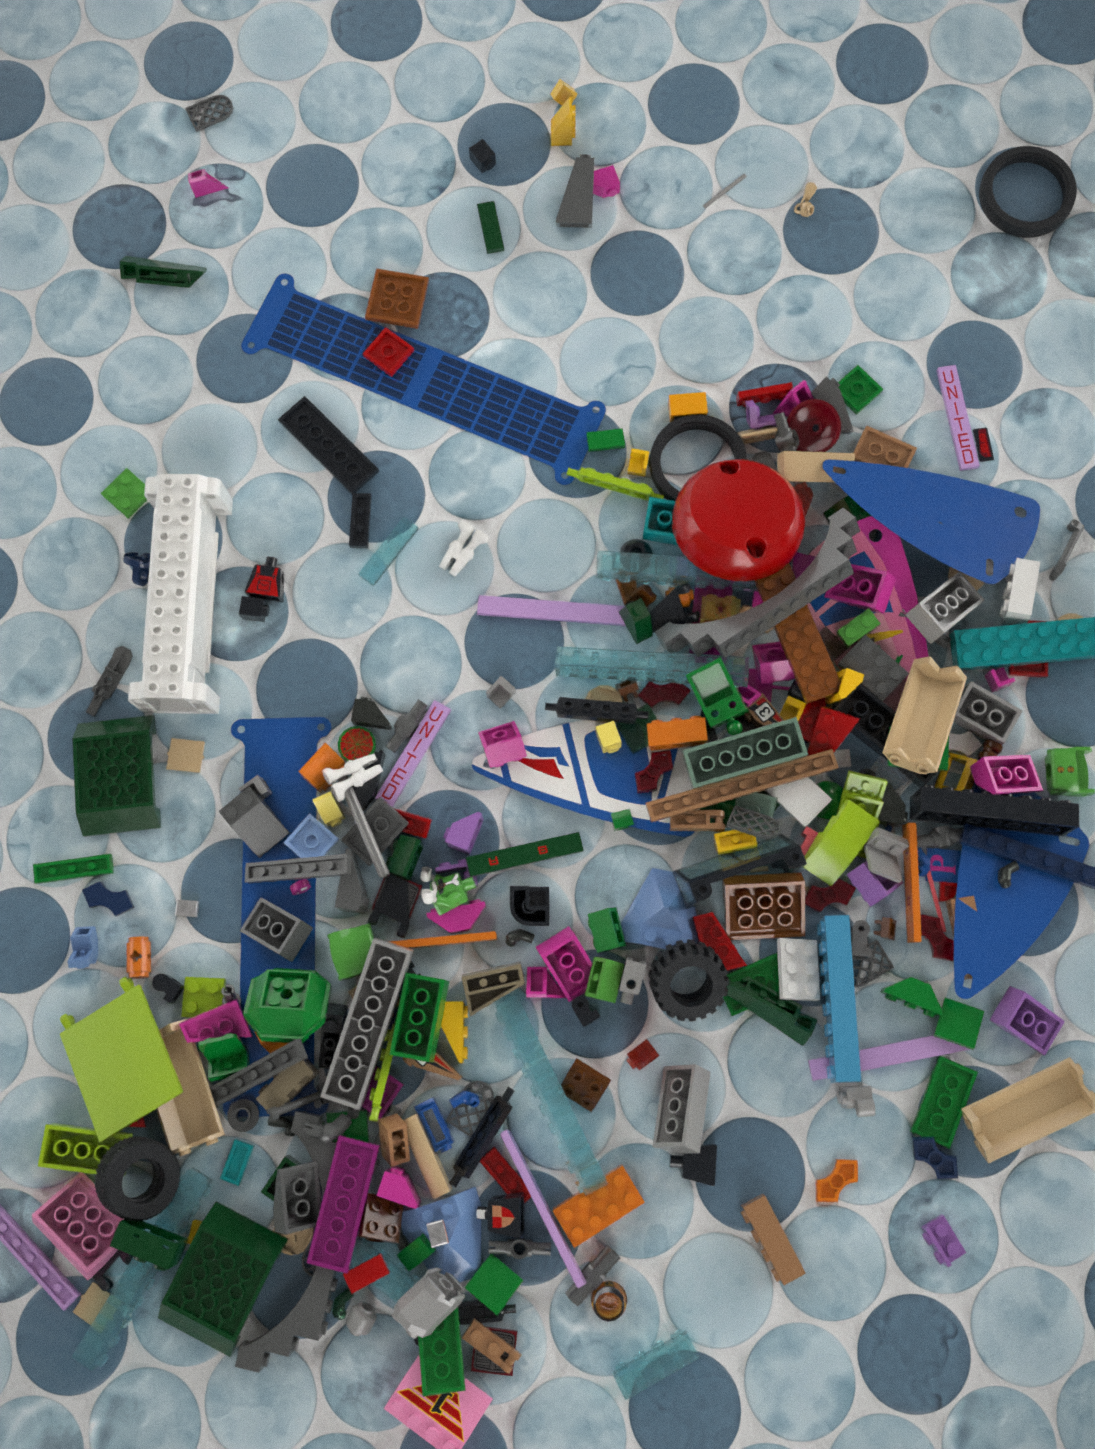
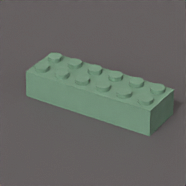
[681,717,808,789]

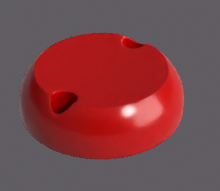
[672,459,805,581]

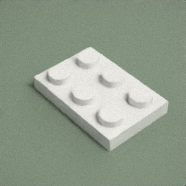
[777,938,820,1001]

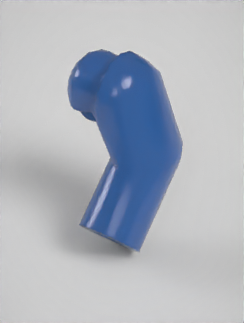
[918,847,931,877]
[449,1090,480,1108]

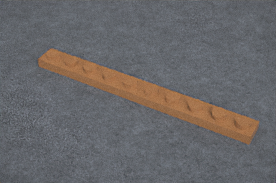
[645,749,839,823]

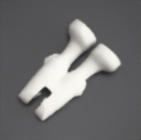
[439,519,490,576]
[322,754,383,802]

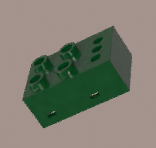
[110,1219,189,1271]

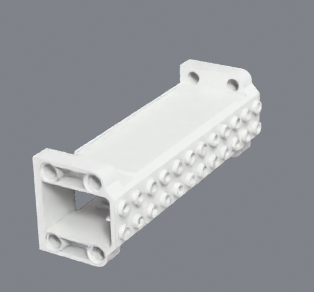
[128,474,233,714]

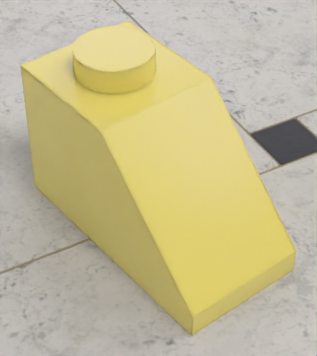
[312,791,346,827]

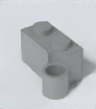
[837,1085,875,1117]

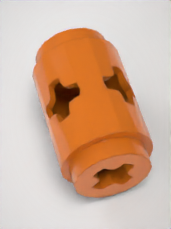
[126,936,151,979]

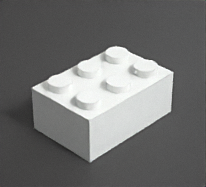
[999,558,1040,625]

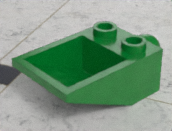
[686,657,749,736]

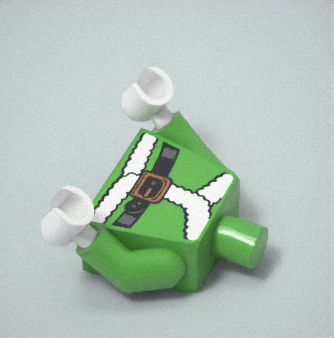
[420,867,477,916]

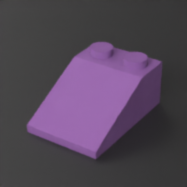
[990,986,1065,1056]

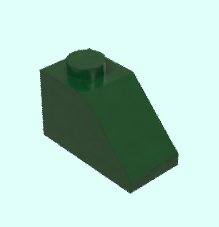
[619,598,653,645]

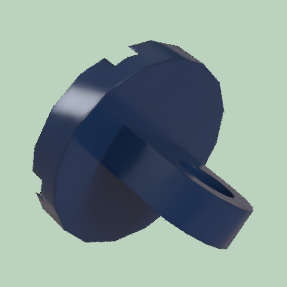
[123,552,150,586]

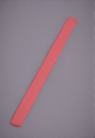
[927,871,946,932]

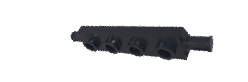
[545,697,649,724]
[449,1086,515,1188]
[458,1300,516,1325]

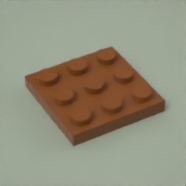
[365,268,429,329]

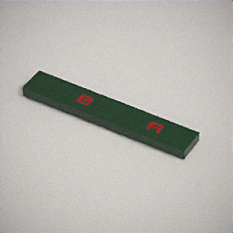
[465,832,584,877]

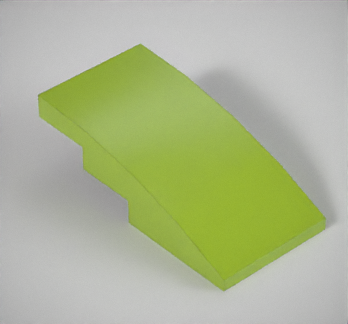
[837,771,888,858]
[802,799,879,886]

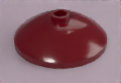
[787,399,841,452]

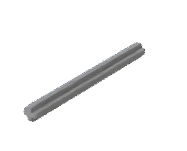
[338,775,389,878]

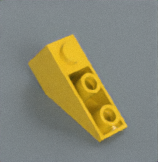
[551,97,576,146]
[441,1001,468,1063]

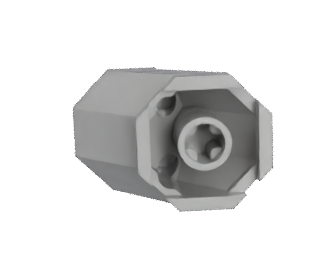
[392,1267,465,1339]

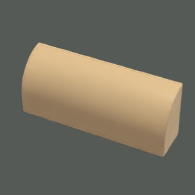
[777,451,855,483]
[404,1113,453,1199]

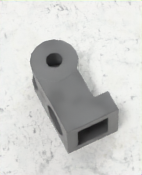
[851,920,872,961]

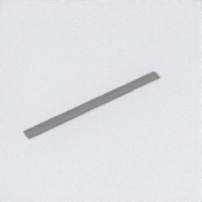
[703,173,747,209]

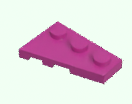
[179,999,252,1043]

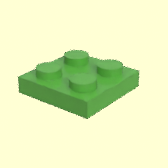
[100,468,147,519]

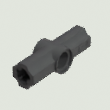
[565,1245,620,1306]

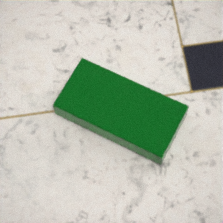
[586,428,625,452]
[397,1234,436,1272]

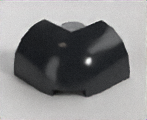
[510,886,549,926]

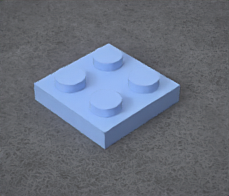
[284,813,339,858]

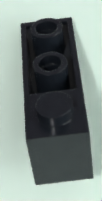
[352,750,385,811]
[318,1003,348,1069]

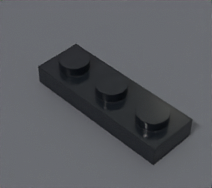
[349,493,372,549]

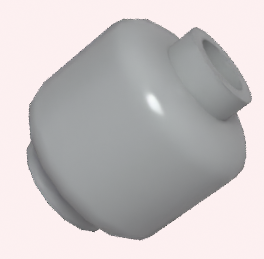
[346,1302,377,1336]

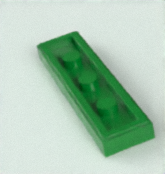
[33,854,114,884]

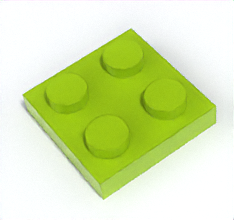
[181,977,226,1018]

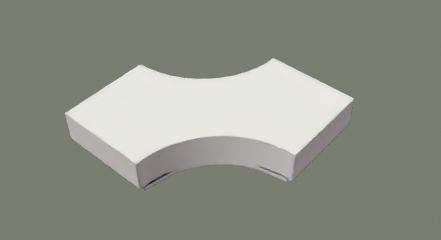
[949,730,982,757]

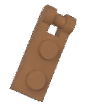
[670,810,725,833]
[462,1318,522,1374]

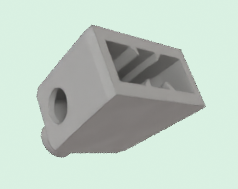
[619,956,646,1005]

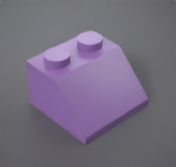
[443,812,484,855]
[847,860,904,907]

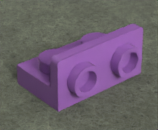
[921,1214,966,1267]

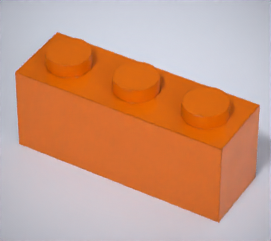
[647,716,708,751]

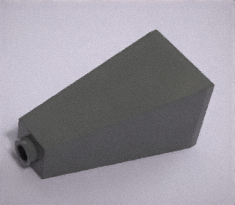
[556,154,594,228]

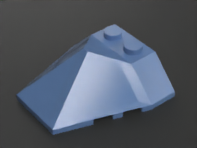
[621,868,699,950]
[401,1186,482,1283]

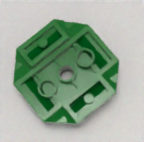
[243,968,332,1043]

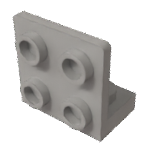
[864,827,909,883]

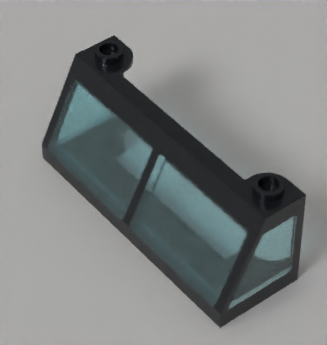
[673,834,807,909]

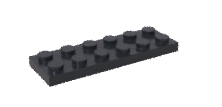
[278,396,379,495]

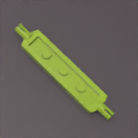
[567,467,664,501]
[369,1012,398,1122]

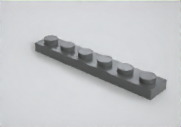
[245,854,351,884]
[210,1039,308,1108]

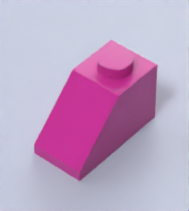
[593,165,620,198]

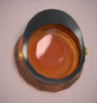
[591,1281,627,1322]

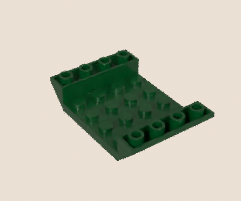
[72,715,161,837]
[158,1201,288,1357]

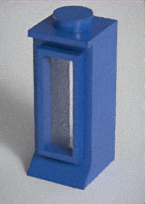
[414,1097,455,1153]

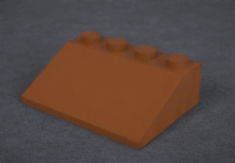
[722,872,805,940]

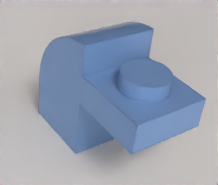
[67,926,98,969]

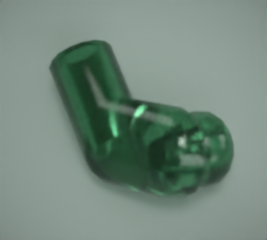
[332,1287,355,1320]

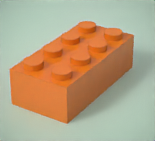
[552,1164,645,1248]

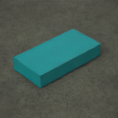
[220,1139,255,1186]

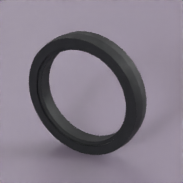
[979,146,1077,238]
[649,414,747,501]

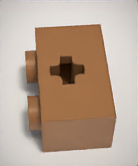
[378,1114,410,1167]

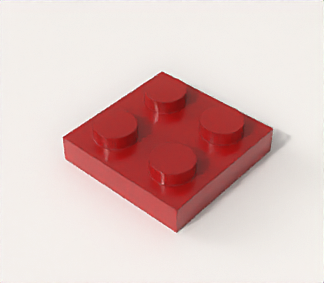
[363,327,414,377]

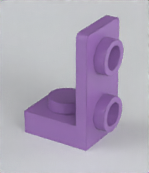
[745,400,779,429]
[435,859,478,886]

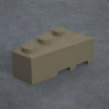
[462,961,525,1017]
[256,1058,320,1110]

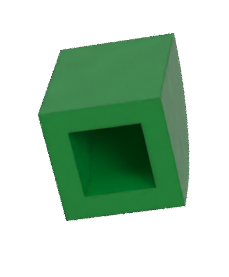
[611,809,634,831]

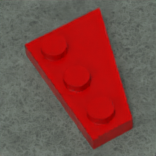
[807,706,860,756]
[693,912,747,970]

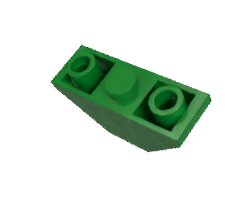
[880,977,943,1018]

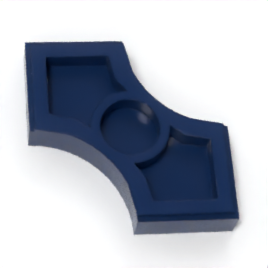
[82,881,134,917]
[912,1136,958,1179]

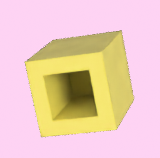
[596,721,622,753]

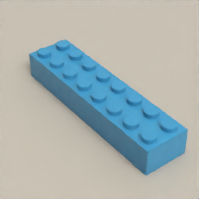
[817,915,861,1083]

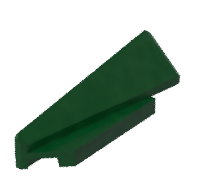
[119,256,207,288]
[726,977,817,1046]

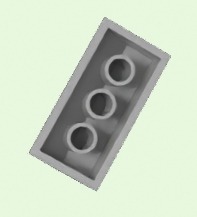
[652,1064,711,1154]

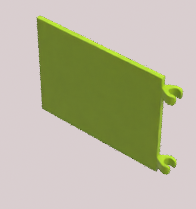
[59,977,184,1142]

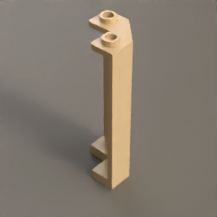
[882,656,967,774]
[156,1019,225,1157]
[961,1057,1095,1164]

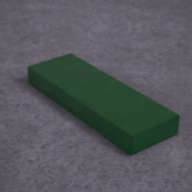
[477,201,504,254]

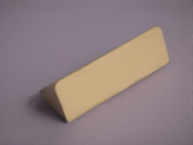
[737,426,778,444]

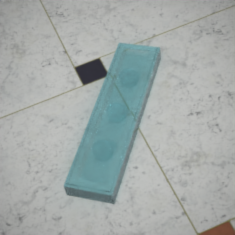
[358,517,419,586]

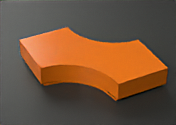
[816,1159,858,1202]

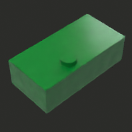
[389,973,450,1062]

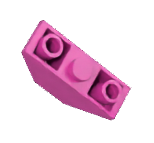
[426,899,486,934]

